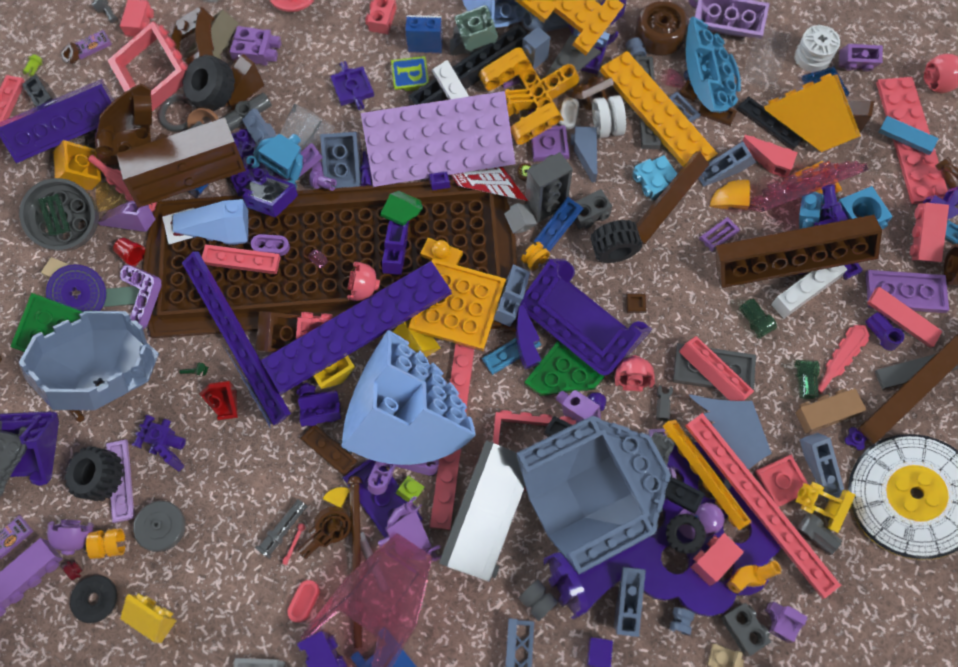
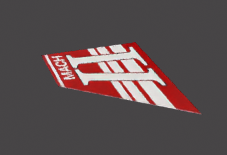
[451,166,528,201]

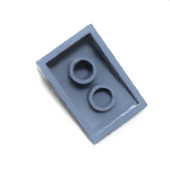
[320,132,361,189]

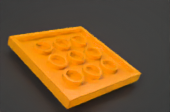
[408,259,506,351]

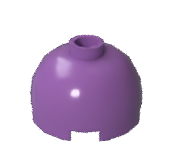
[47,520,94,555]

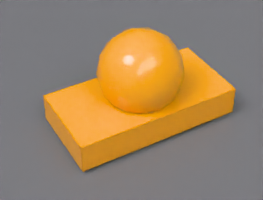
[420,238,463,265]

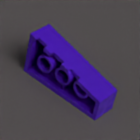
[297,631,348,667]

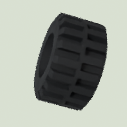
[590,220,642,263]
[64,446,124,501]

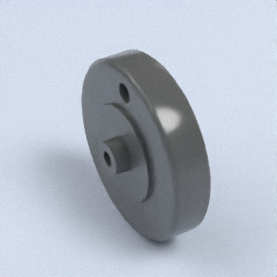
[133,501,186,552]

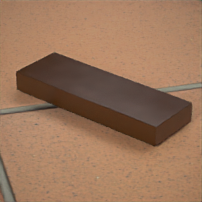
[300,425,359,476]

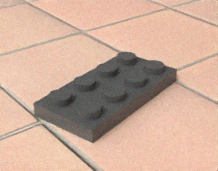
[673,343,756,394]

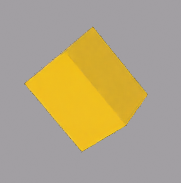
[393,319,441,357]
[314,356,355,389]

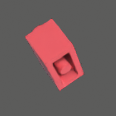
[120,0,154,37]
[691,533,744,586]

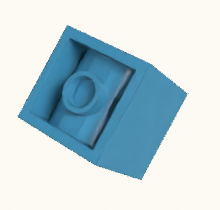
[839,186,893,229]

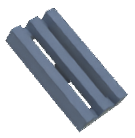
[669,92,701,122]

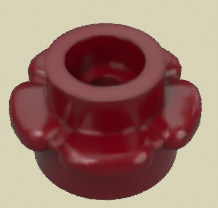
[62,561,83,581]

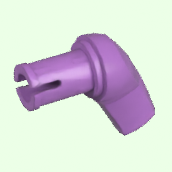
[309,161,337,191]

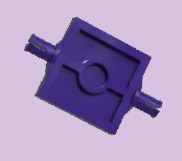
[330,61,374,110]

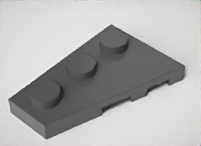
[544,34,601,86]

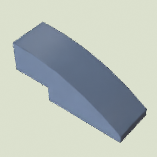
[494,264,530,327]

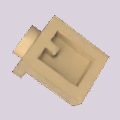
[707,644,744,667]

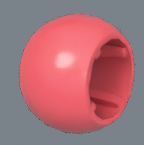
[924,53,958,93]

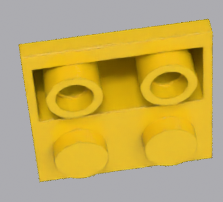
[120,593,177,644]

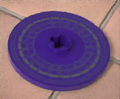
[46,264,107,312]

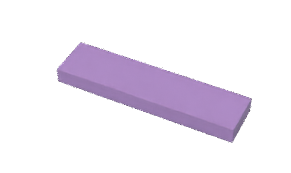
[106,439,135,523]

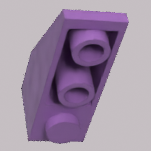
[98,201,155,232]

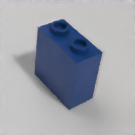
[405,15,443,53]

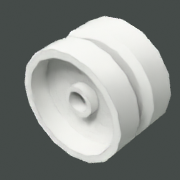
[592,95,626,139]

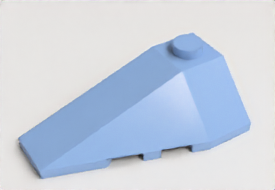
[173,199,248,245]

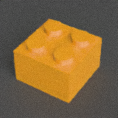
[53,140,101,190]

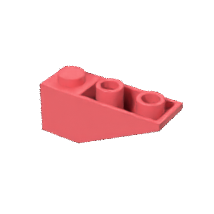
[742,135,798,178]

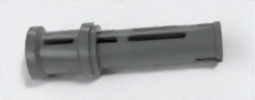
[255,499,308,560]

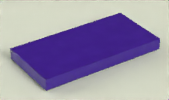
[343,459,423,538]

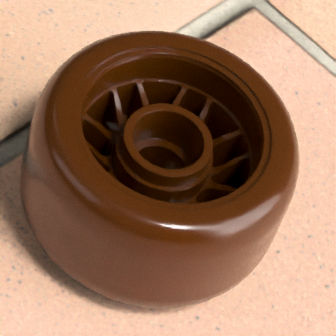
[635,1,689,56]

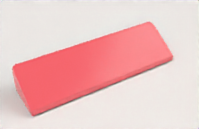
[679,336,754,401]

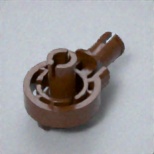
[297,506,351,559]

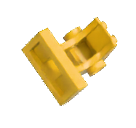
[795,482,856,533]

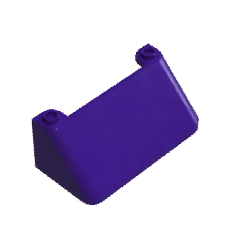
[520,259,653,375]
[0,412,59,486]

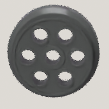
[19,178,99,252]

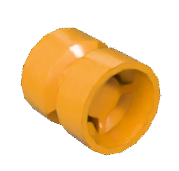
[86,528,125,560]

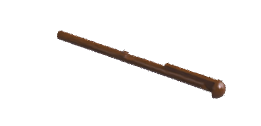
[347,476,363,648]

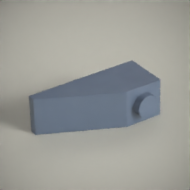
[570,127,597,182]
[699,141,756,186]
[799,433,844,502]
[613,567,645,637]

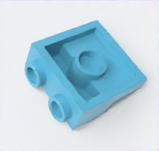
[633,155,677,200]

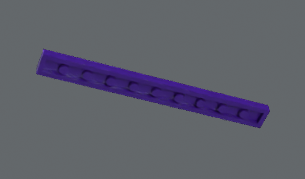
[182,252,291,425]

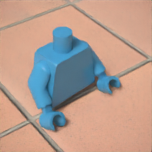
[246,134,303,189]
[799,191,838,229]

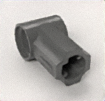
[796,513,842,555]

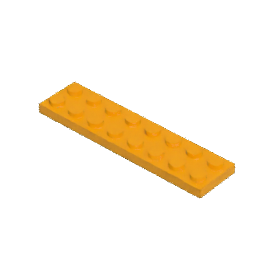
[600,51,718,167]

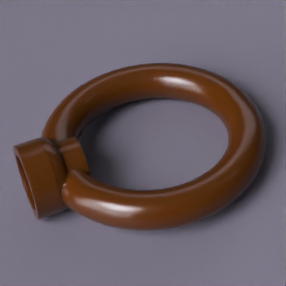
[935,157,958,188]

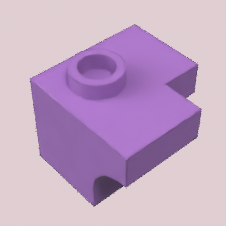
[765,601,808,643]

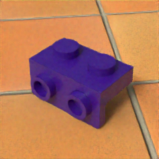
[298,390,341,427]

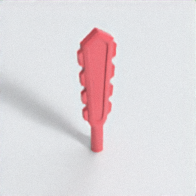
[88,155,157,212]
[815,325,870,394]

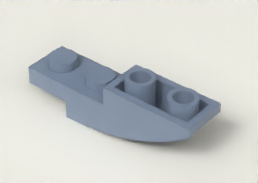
[242,108,277,176]

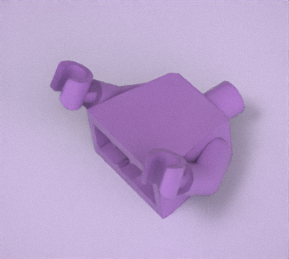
[378,496,442,561]

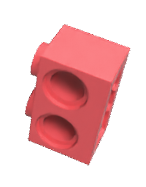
[366,0,396,34]

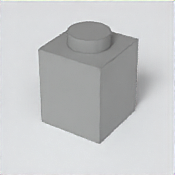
[505,203,537,234]

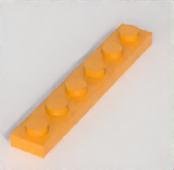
[663,419,751,530]

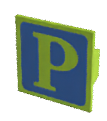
[391,56,429,91]

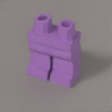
[230,26,281,66]

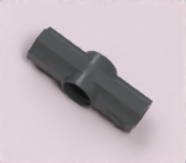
[222,92,272,131]

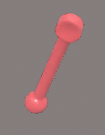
[282,523,306,566]

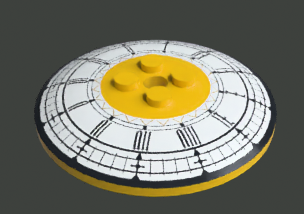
[848,434,958,560]

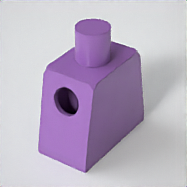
[556,390,601,423]

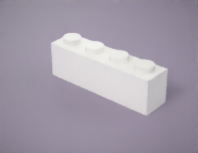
[771,265,848,319]

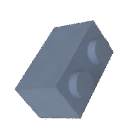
[522,27,550,69]

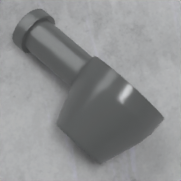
[92,0,118,23]

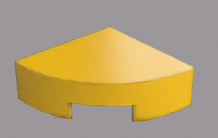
[323,487,350,508]

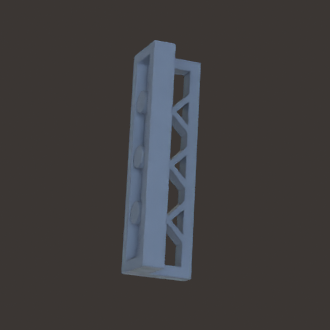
[505,618,534,667]

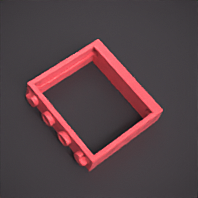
[107,21,188,112]
[493,410,577,491]

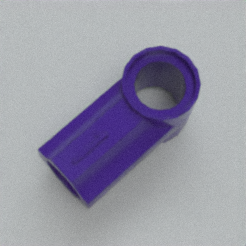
[865,312,905,351]

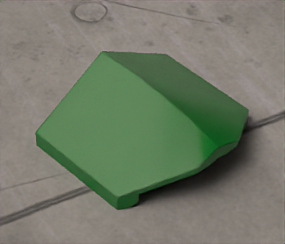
[381,191,423,226]

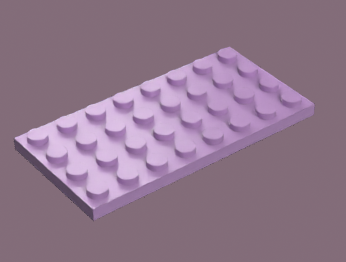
[361,91,516,187]

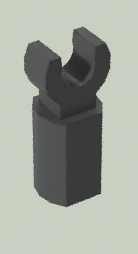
[656,385,673,421]

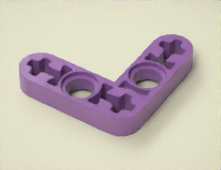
[120,265,162,329]
[368,459,439,495]

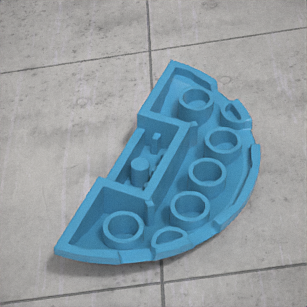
[686,17,741,113]

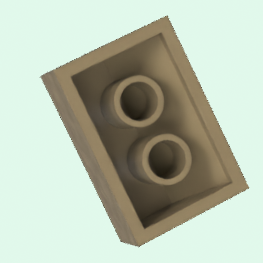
[184,9,239,59]

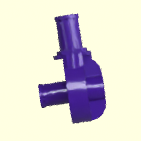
[814,184,849,226]

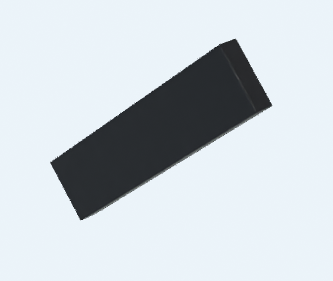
[737,96,804,151]

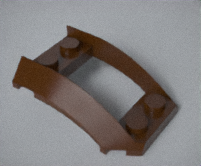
[171,7,215,71]

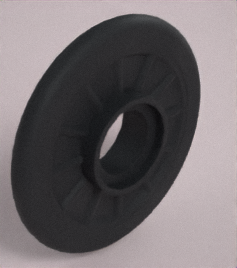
[70,575,117,623]

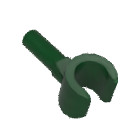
[179,362,209,376]

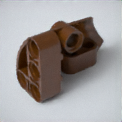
[95,83,152,165]

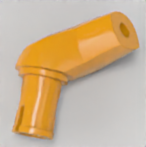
[727,560,782,593]

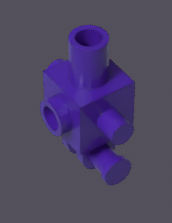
[132,415,186,455]

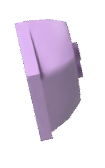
[695,0,770,39]

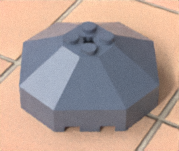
[19,311,159,410]

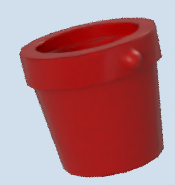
[113,237,145,266]

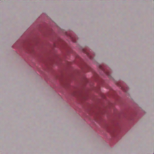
[749,161,868,212]

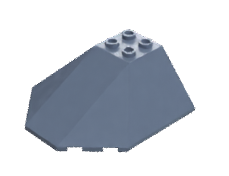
[516,416,671,575]

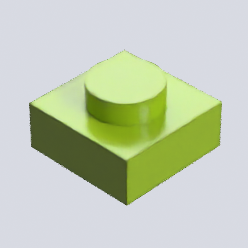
[396,475,425,503]

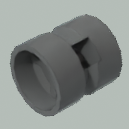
[518,579,559,622]

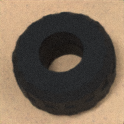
[183,55,235,111]

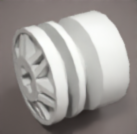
[795,25,840,73]

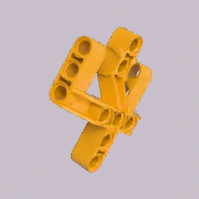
[479,47,579,145]

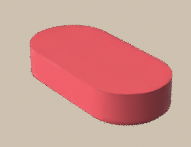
[287,580,320,623]

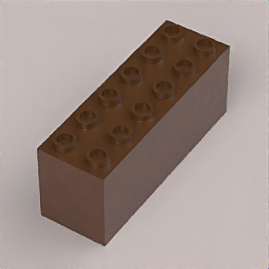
[117,117,246,208]

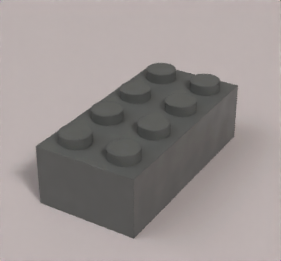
[525,152,573,223]

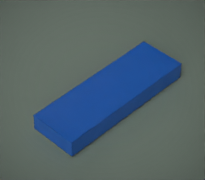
[534,197,583,252]

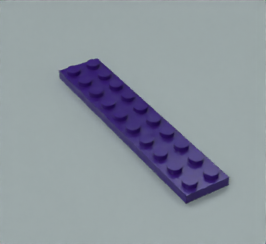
[261,261,452,394]

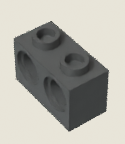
[574,189,613,229]
[720,602,772,657]

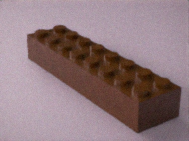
[715,215,882,288]

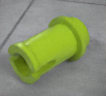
[22,54,42,77]

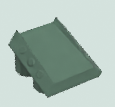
[454,5,498,52]

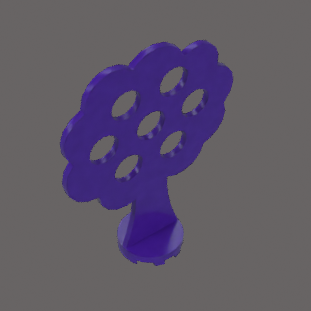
[544,442,781,619]

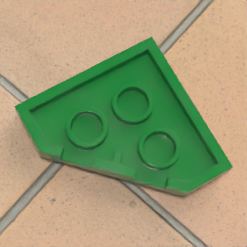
[10,293,84,352]
[524,340,606,396]

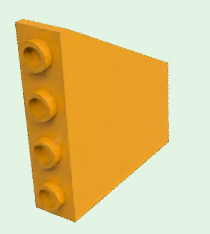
[764,73,861,152]

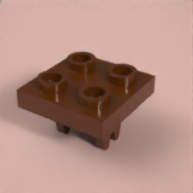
[568,76,614,111]

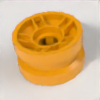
[521,242,550,271]

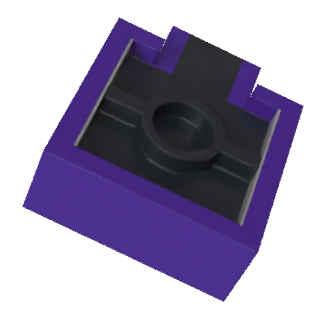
[242,174,298,217]

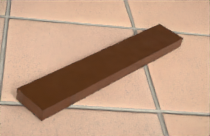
[636,151,709,244]

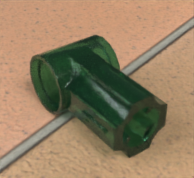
[739,298,777,339]
[794,360,820,399]

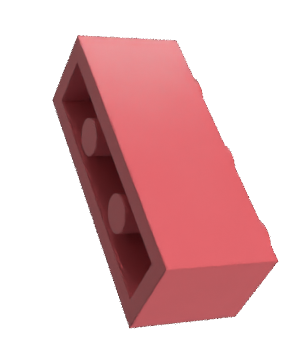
[910,203,949,263]

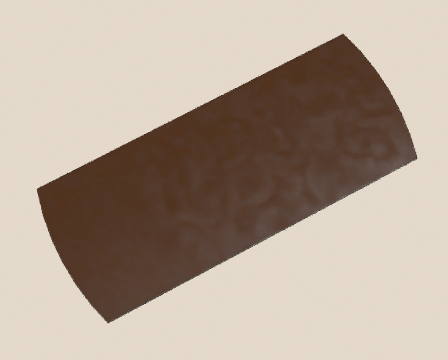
[143,179,517,339]

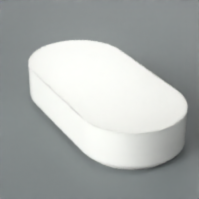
[559,98,579,130]

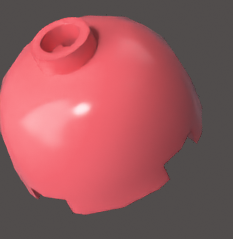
[347,261,380,301]
[615,355,655,392]

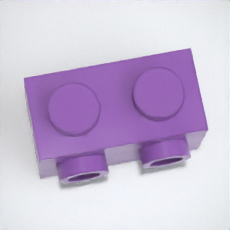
[839,44,883,71]

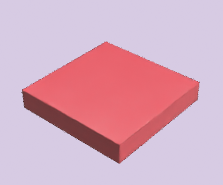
[754,455,808,507]

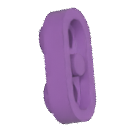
[251,234,290,256]

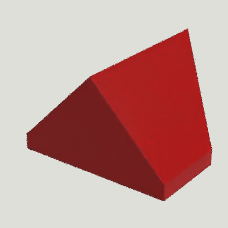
[199,381,238,420]

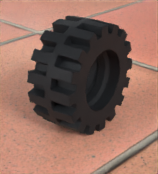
[666,514,706,554]

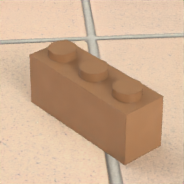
[795,388,866,434]

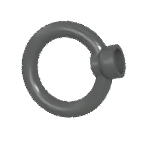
[158,93,198,132]

